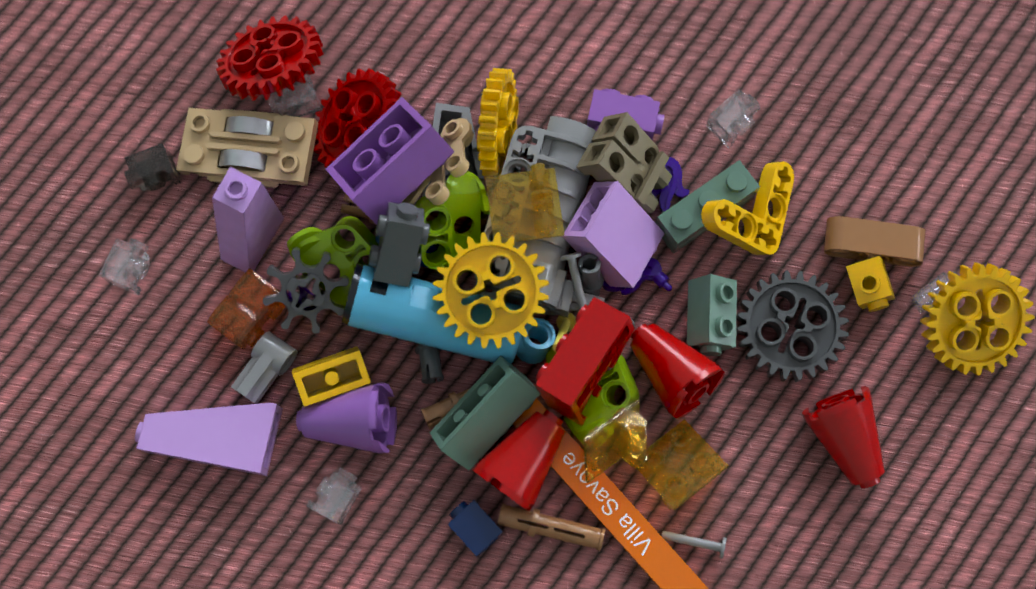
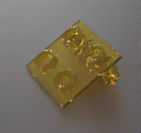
[485,163,564,243]
[584,400,647,483]
[631,419,729,510]

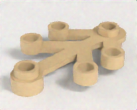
[401,118,474,205]

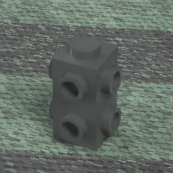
[368,202,430,287]

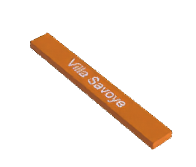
[512,398,709,589]

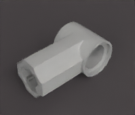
[231,331,298,404]

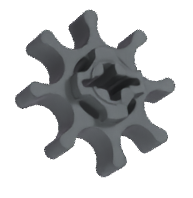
[263,247,349,334]

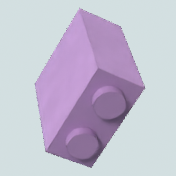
[562,181,665,288]

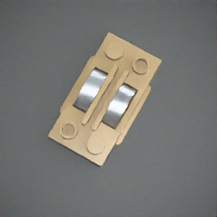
[176,108,318,188]

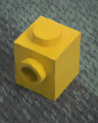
[846,256,896,312]

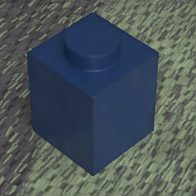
[448,500,503,557]

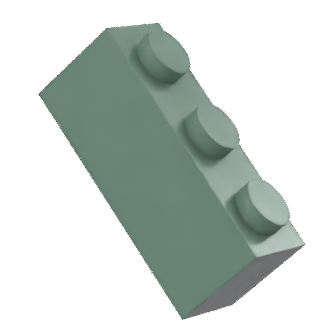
[655,160,760,254]
[430,356,540,471]

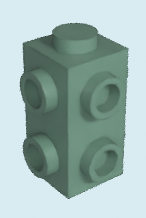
[687,274,737,356]

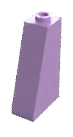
[212,167,284,275]
[135,402,283,476]

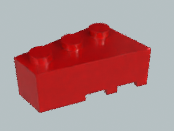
[535,297,634,426]

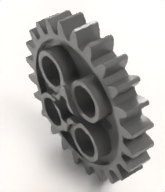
[736,270,849,382]

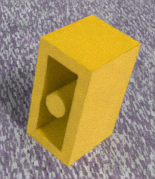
[292,346,371,407]

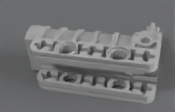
[474,116,605,318]

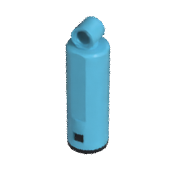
[341,263,556,364]

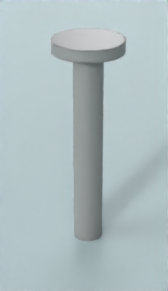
[560,252,587,310]
[662,531,727,559]

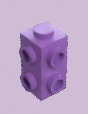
[587,89,664,141]

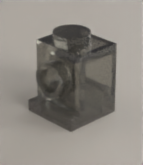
[124,143,182,191]

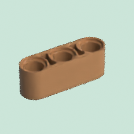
[824,216,926,267]

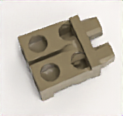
[576,112,672,214]

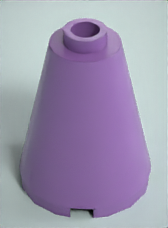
[296,383,397,454]

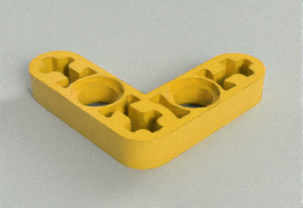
[701,161,794,255]

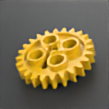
[477,68,519,180]
[433,232,549,349]
[920,262,1035,375]

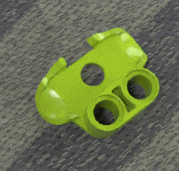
[415,171,491,269]
[287,216,378,310]
[546,345,640,446]

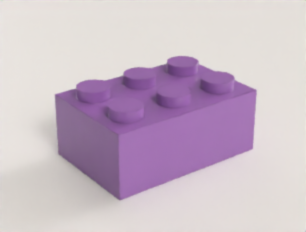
[326,97,455,225]

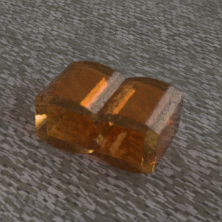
[207,268,285,350]

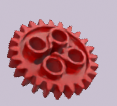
[216,15,324,101]
[313,68,402,168]

